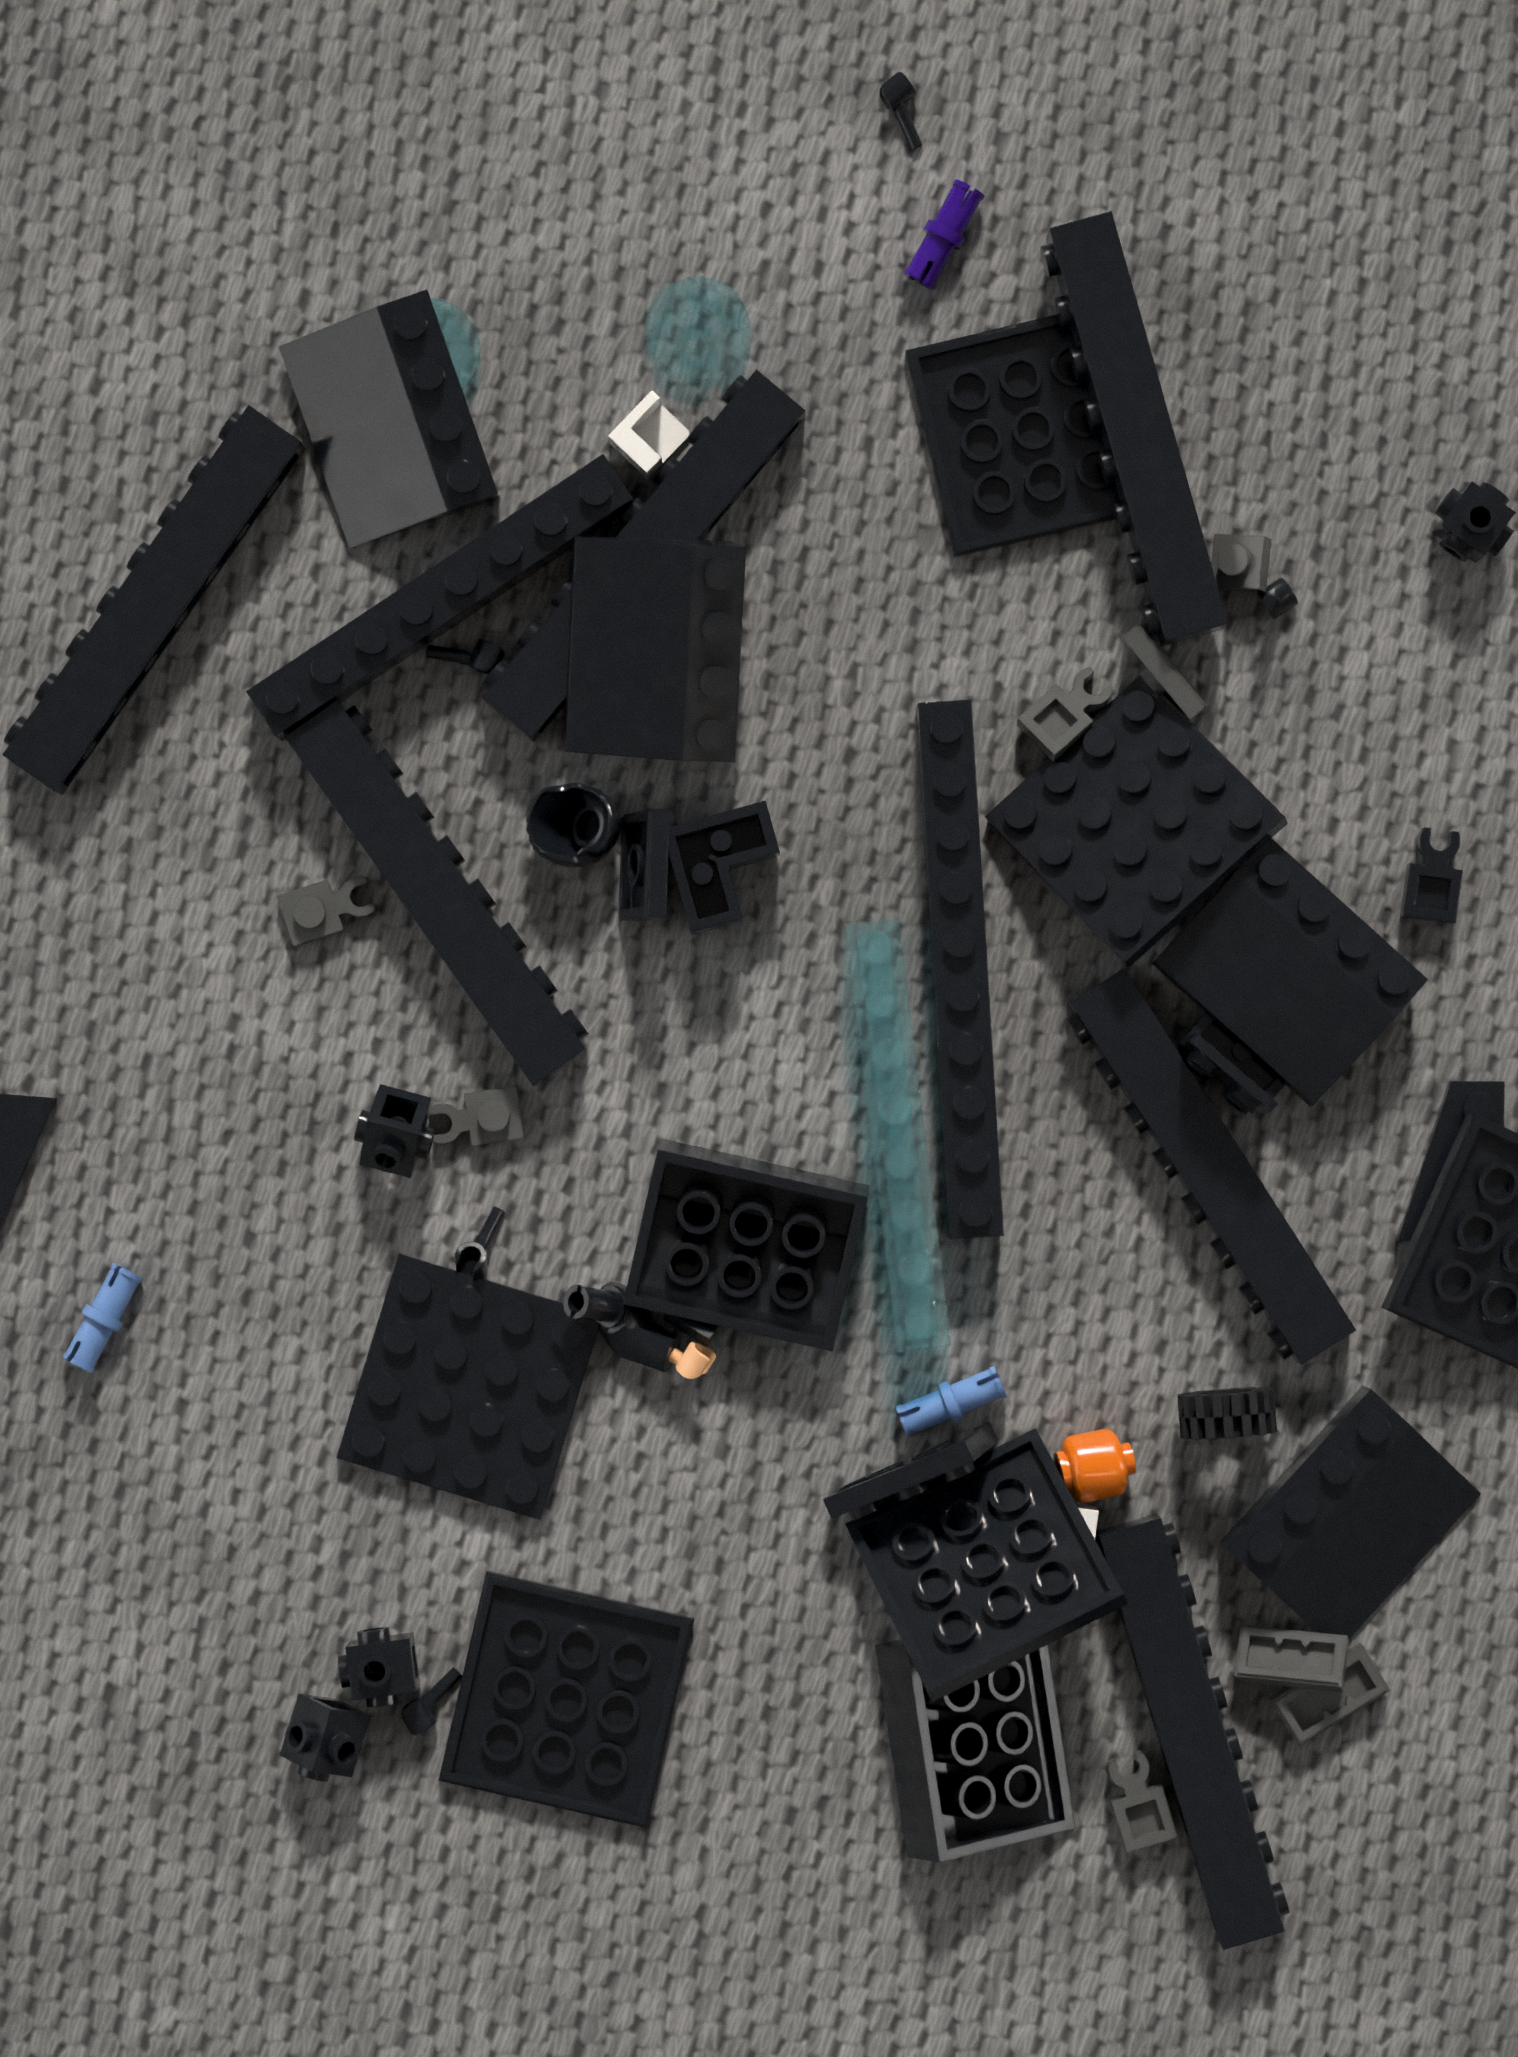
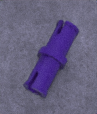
[903,179,985,290]

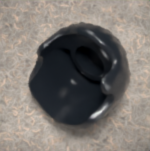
[526,783,621,868]

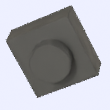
[1211,534,1272,592]

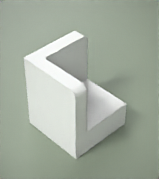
[608,391,690,480]

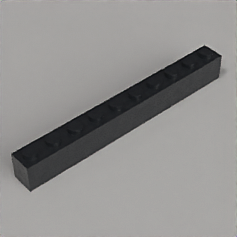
[916,699,1004,1239]

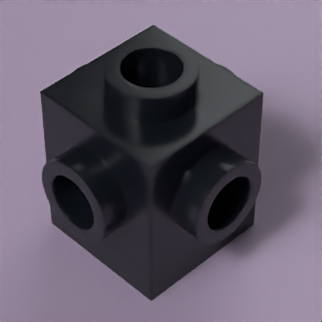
[1432,481,1516,563]
[354,1084,435,1178]
[338,1627,421,1707]
[280,1693,371,1782]

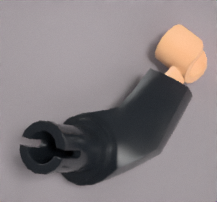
[563,1282,716,1379]

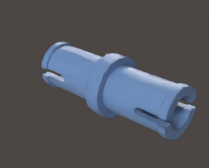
[62,1263,143,1373]
[896,1365,1007,1438]

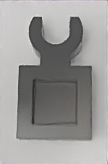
[1017,667,1113,762]
[277,876,377,947]
[429,1086,525,1146]
[1107,1750,1178,1853]

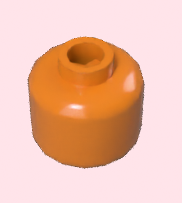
[1053,1429,1136,1503]

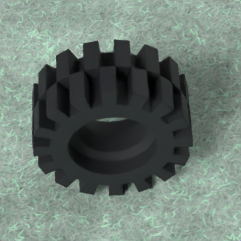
[1177,1387,1277,1440]

